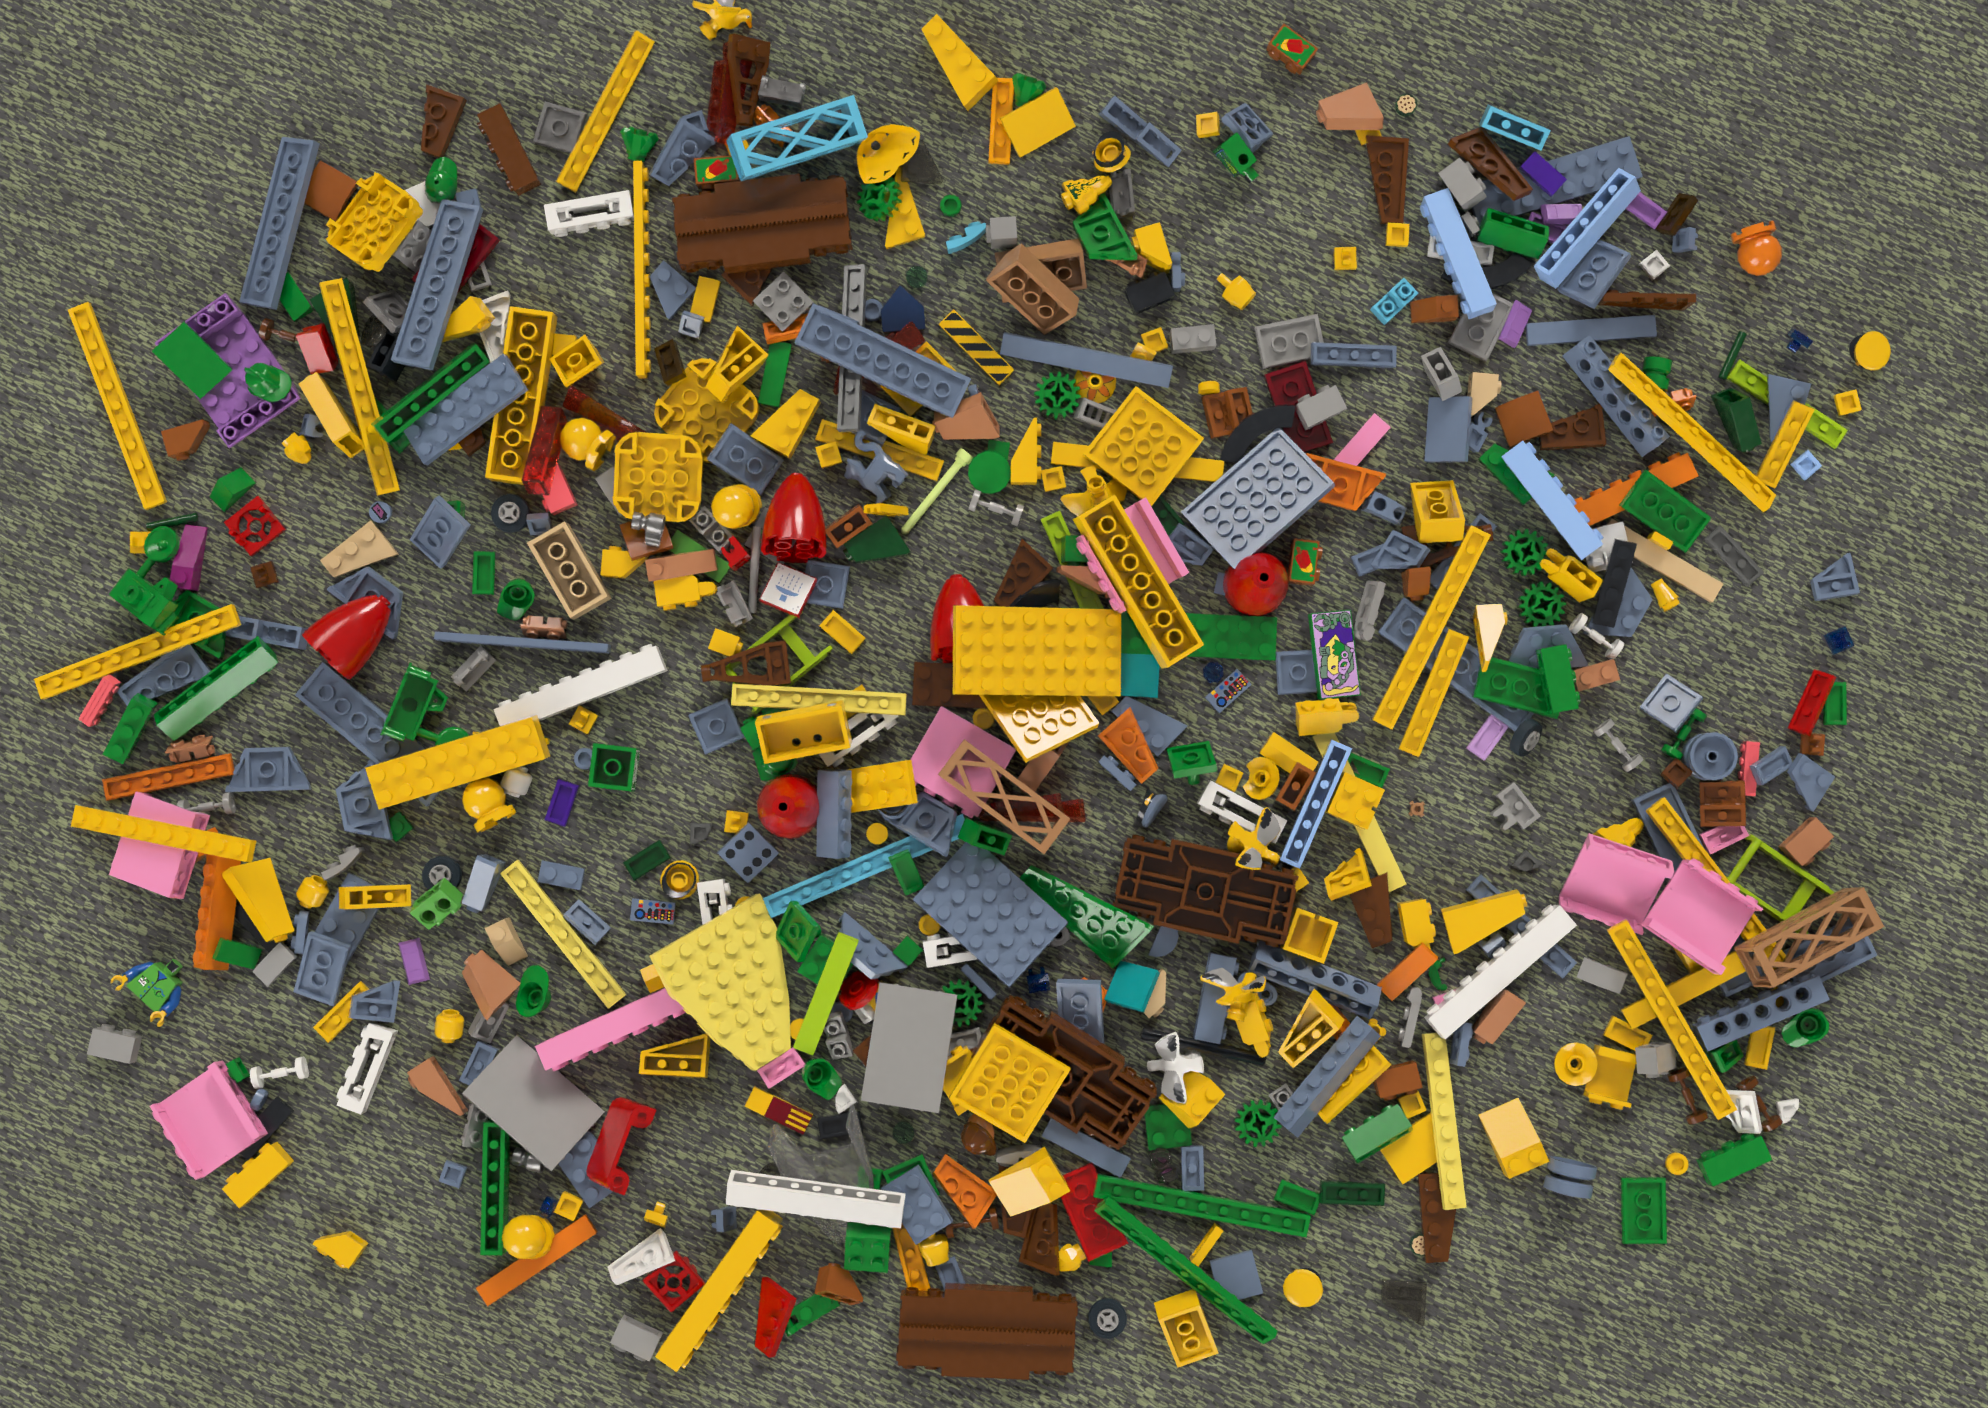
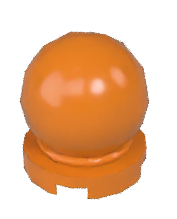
[1731,221,1782,276]

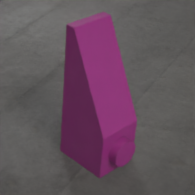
[170,525,208,591]

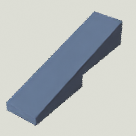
[1098,96,1182,167]
[226,616,308,650]
[1042,1118,1131,1178]

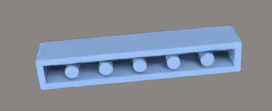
[1534,168,1641,289]
[1420,188,1497,319]
[1501,441,1603,560]
[1280,739,1352,869]

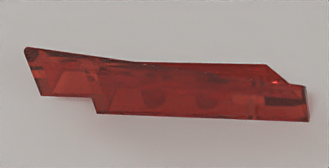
[707,42,752,145]

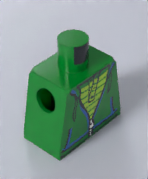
[1212,132,1259,183]

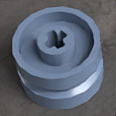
[1682,732,1738,780]
[1543,1156,1597,1199]

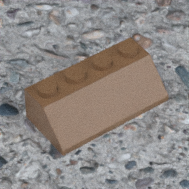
[995,238,1087,303]
[986,243,1079,335]

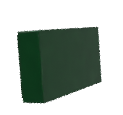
[623,840,672,881]

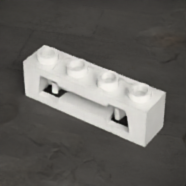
[544,190,634,237]
[819,713,899,768]
[1197,780,1287,845]
[697,879,733,924]
[923,933,977,968]
[336,1022,398,1115]

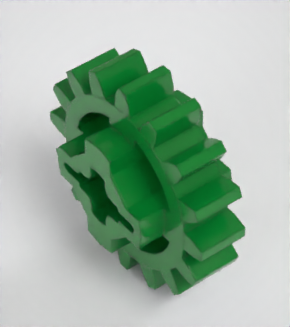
[857,174,902,222]
[1034,372,1081,420]
[1500,529,1548,576]
[1517,582,1566,627]
[942,979,983,1027]
[1234,1099,1282,1147]

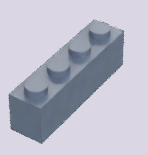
[816,769,852,859]
[1193,952,1239,1044]

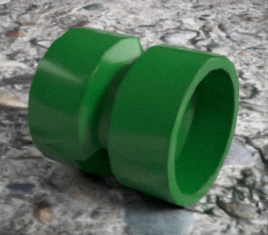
[1642,357,1672,392]

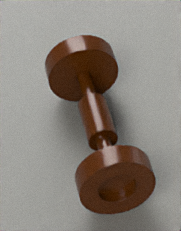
[259,318,298,342]
[1667,1067,1709,1125]
[1736,1076,1783,1132]
[945,1207,999,1239]

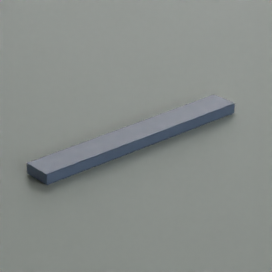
[1000,332,1173,388]
[434,632,611,654]

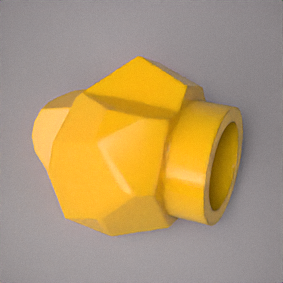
[281,432,311,464]
[1059,1243,1086,1272]

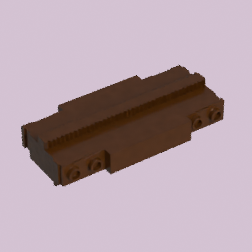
[672,174,853,273]
[1112,834,1299,947]
[971,995,1157,1150]
[896,1283,1078,1380]

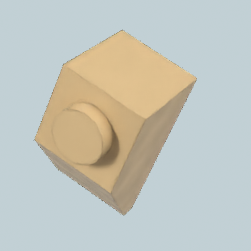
[1467,372,1501,417]
[485,918,528,966]
[1144,968,1166,1018]

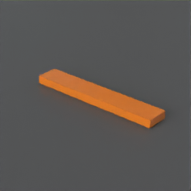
[102,753,234,801]
[476,1214,598,1307]

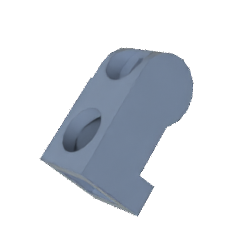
[1361,491,1407,525]

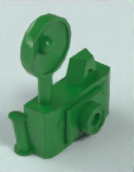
[109,526,180,636]
[380,662,469,746]

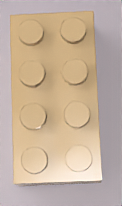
[527,521,612,620]

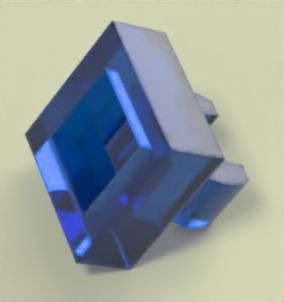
[1786,327,1813,353]
[1824,626,1855,655]
[1026,967,1050,993]

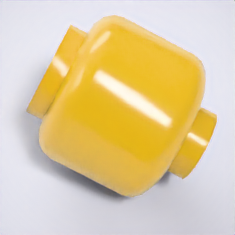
[296,875,329,909]
[434,1009,464,1043]

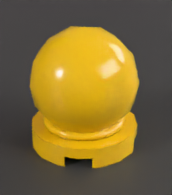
[560,417,616,471]
[711,484,762,529]
[462,778,517,833]
[502,1215,555,1259]

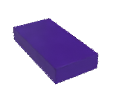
[1519,151,1567,197]
[545,779,579,827]

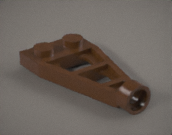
[727,34,771,126]
[1401,524,1493,569]
[701,640,791,686]

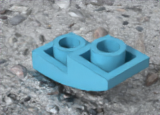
[946,221,986,254]
[1370,278,1418,325]

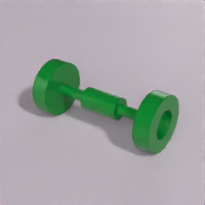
[1661,708,1707,760]

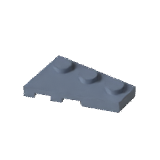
[649,117,719,186]
[1767,374,1811,442]
[1111,696,1187,757]

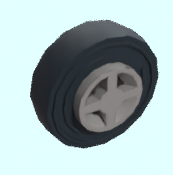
[491,494,531,533]
[1510,719,1542,757]
[422,856,462,890]
[1088,1298,1127,1339]

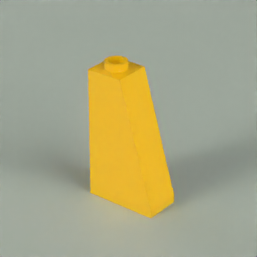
[298,372,364,458]
[222,858,294,943]
[1441,889,1527,954]

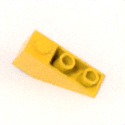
[1011,418,1041,485]

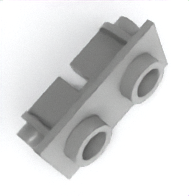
[717,580,753,627]
[451,645,496,692]
[461,1103,489,1148]

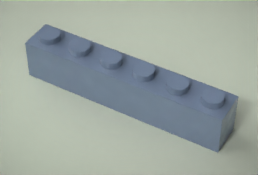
[1273,1016,1381,1138]

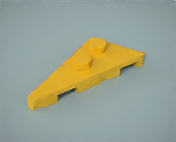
[885,165,925,249]

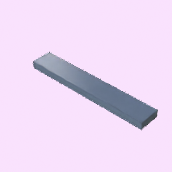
[1525,315,1657,346]
[1466,874,1577,979]

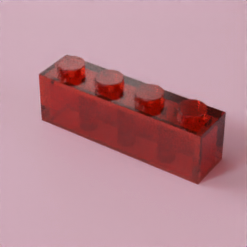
[521,406,568,495]

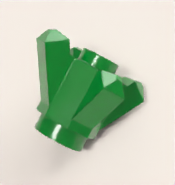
[1012,73,1046,107]
[620,126,659,162]

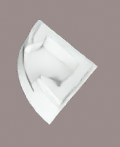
[835,1084,857,1114]
[1776,1098,1799,1124]

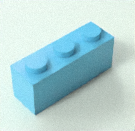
[1479,105,1551,151]

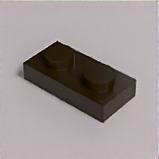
[1655,193,1698,236]
[654,339,687,386]

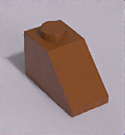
[1410,295,1459,323]
[161,419,210,461]
[1401,567,1431,601]
[1276,762,1316,810]
[814,1263,863,1305]

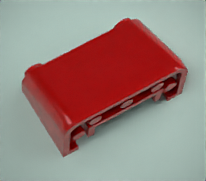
[586,1097,656,1195]

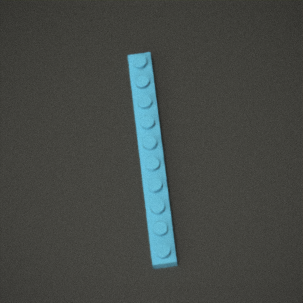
[763,814,965,918]

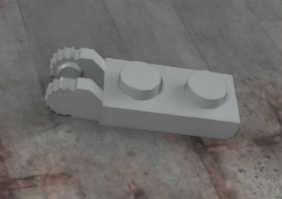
[1353,580,1386,641]
[1398,986,1423,1048]

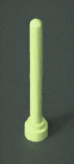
[901,448,973,534]

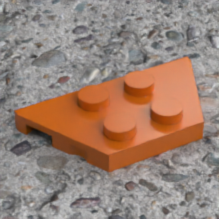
[1305,453,1386,511]

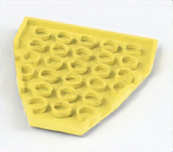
[650,893,791,1071]

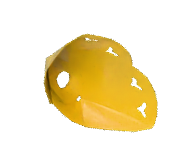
[857,124,920,184]

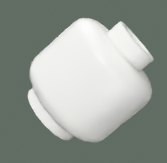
[500,766,532,798]

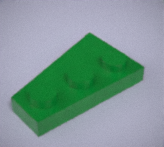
[1478,443,1555,505]

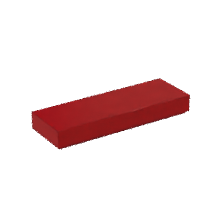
[1788,669,1836,736]

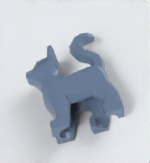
[844,430,909,503]

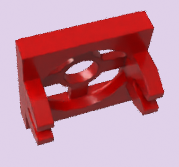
[224,496,286,556]
[642,1250,705,1313]

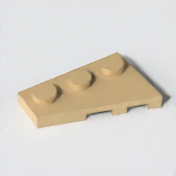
[320,520,399,578]

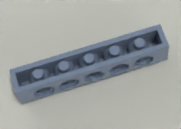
[1562,335,1670,457]
[1248,940,1382,1019]
[1692,972,1830,1051]

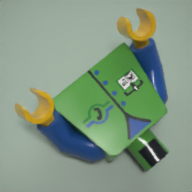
[110,959,183,1027]

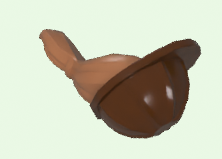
[961,1114,997,1156]

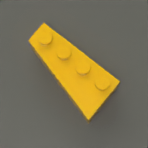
[921,14,999,111]

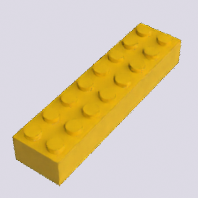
[485,306,558,486]
[1072,494,1204,669]
[365,715,550,809]
[655,1210,783,1372]

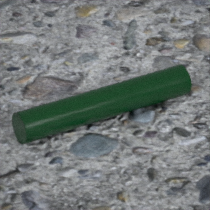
[1718,331,1747,380]
[146,513,199,532]

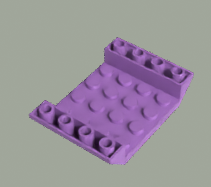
[155,293,301,448]

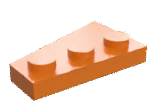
[1098,707,1158,784]
[932,1154,997,1229]

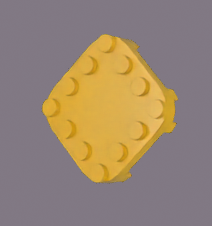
[326,172,423,272]
[654,358,760,464]
[612,432,703,522]

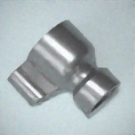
[631,512,666,547]
[512,1147,545,1173]

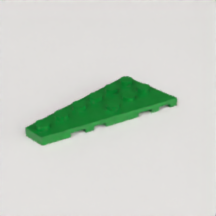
[1019,865,1154,969]

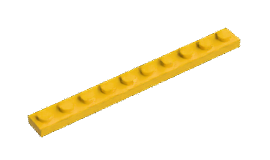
[633,161,651,379]
[319,278,400,496]
[68,302,167,510]
[1608,353,1776,512]
[1372,525,1491,729]
[34,604,241,699]
[1646,797,1786,984]
[71,805,256,863]
[1607,919,1737,1120]

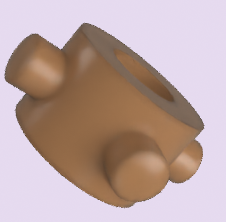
[1408,801,1425,817]

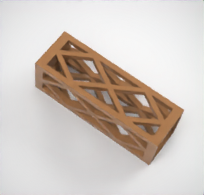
[938,739,1070,854]
[1734,887,1884,988]

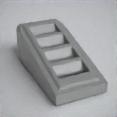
[1073,398,1116,429]

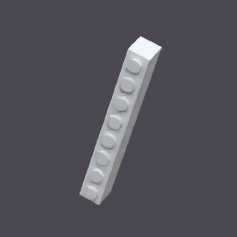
[494,644,668,726]
[1424,904,1577,1039]
[726,1170,906,1228]

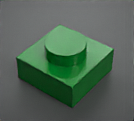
[389,811,414,842]
[226,1057,250,1083]

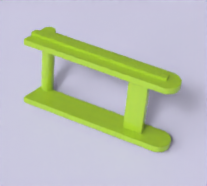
[725,611,833,715]
[1726,834,1835,934]

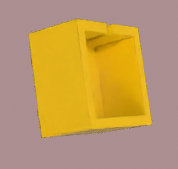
[1325,772,1385,830]
[1280,907,1338,964]

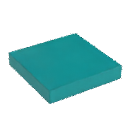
[1121,653,1160,698]
[1104,961,1160,1012]

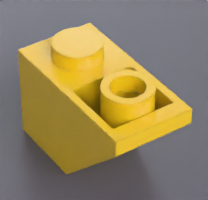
[600,546,649,579]
[313,1231,369,1269]

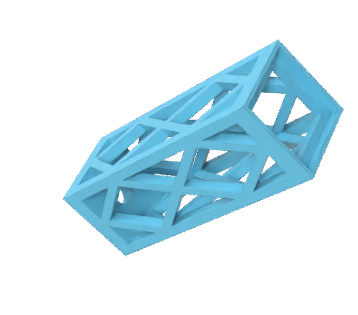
[726,95,868,182]

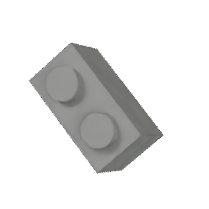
[1438,158,1487,212]
[986,216,1017,249]
[1169,324,1216,354]
[1421,347,1462,401]
[1295,385,1347,431]
[87,1024,142,1064]
[1635,1042,1677,1078]
[610,1315,663,1362]

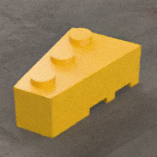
[705,326,769,401]
[751,389,821,459]
[1278,988,1344,1068]
[639,1033,710,1078]

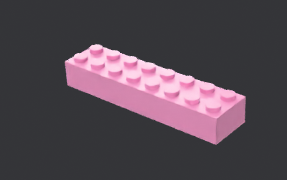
[535,988,686,1072]

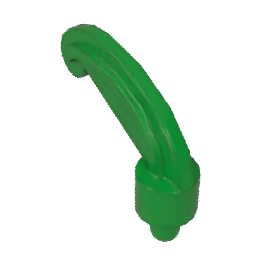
[1428,958,1447,991]

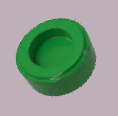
[940,195,962,217]

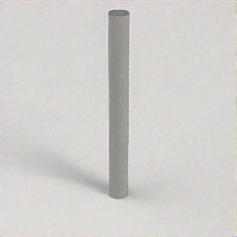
[748,526,761,613]

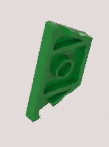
[1073,193,1137,260]
[170,590,226,659]

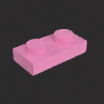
[1698,826,1749,855]
[757,1047,806,1089]

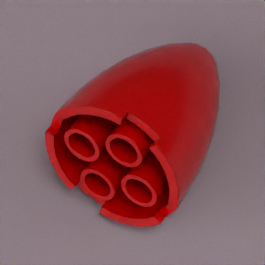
[761,473,826,563]
[1223,552,1288,616]
[930,574,984,664]
[302,595,391,679]
[757,774,819,839]

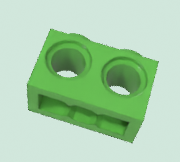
[410,878,463,930]

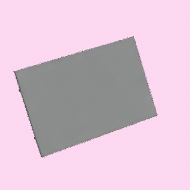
[861,982,958,1113]
[462,1035,605,1171]

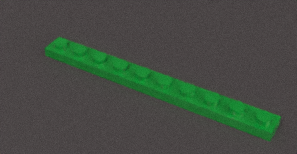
[1093,1174,1311,1238]
[1094,1197,1278,1344]

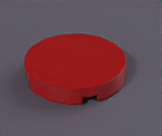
[839,971,879,1010]

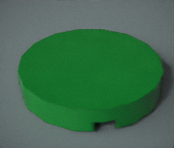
[968,450,1011,494]

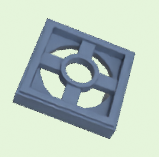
[1219,103,1274,153]

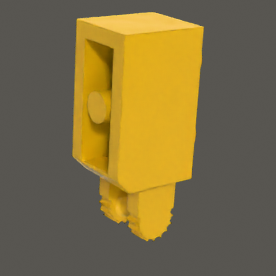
[1540,548,1603,602]
[654,575,718,611]
[1296,698,1359,736]
[1397,898,1436,950]
[1235,993,1273,1058]

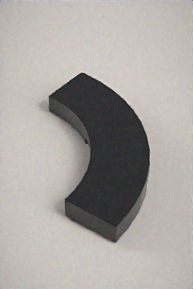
[1440,252,1532,289]
[1220,404,1296,463]
[1009,579,1060,608]

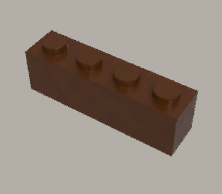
[477,103,541,196]

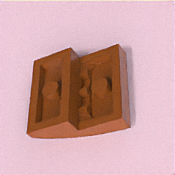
[304,160,358,222]
[1201,387,1252,439]
[1495,391,1553,448]
[619,521,673,561]
[1699,780,1746,827]

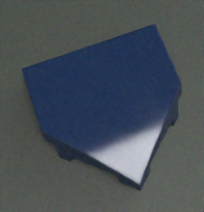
[881,285,925,332]

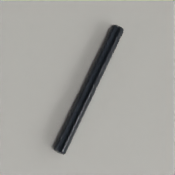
[1141,1028,1266,1066]

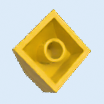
[1131,222,1172,274]
[549,335,605,387]
[1158,1071,1225,1129]

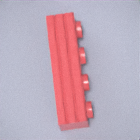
[79,674,121,727]
[1738,741,1760,796]

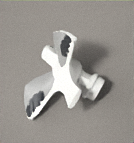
[1147,1032,1204,1104]

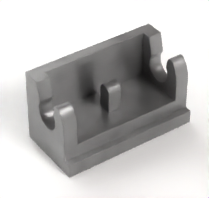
[758,76,806,108]
[1109,169,1135,218]

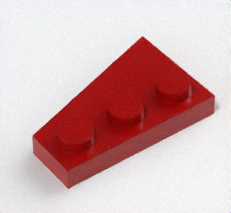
[755,1277,797,1358]

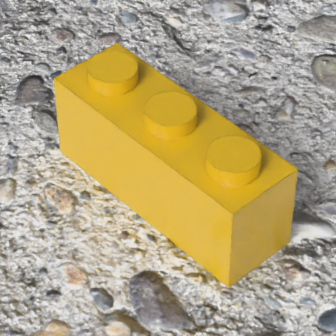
[222,1142,294,1208]

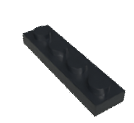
[1592,538,1637,628]

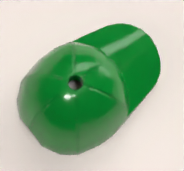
[424,157,457,204]
[497,578,535,621]
[1781,1008,1829,1047]
[802,1058,842,1100]

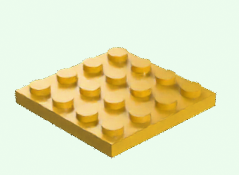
[1083,386,1204,507]
[979,695,1099,763]
[949,1023,1070,1143]

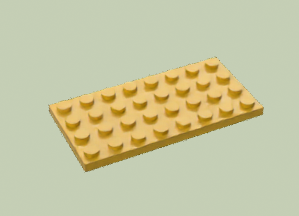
[953,605,1121,696]

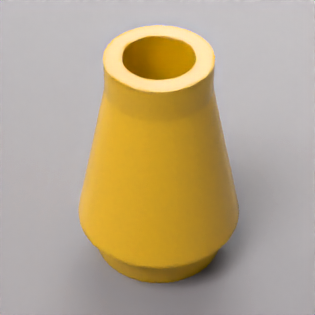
[1651,578,1680,612]

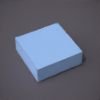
[1790,450,1822,480]

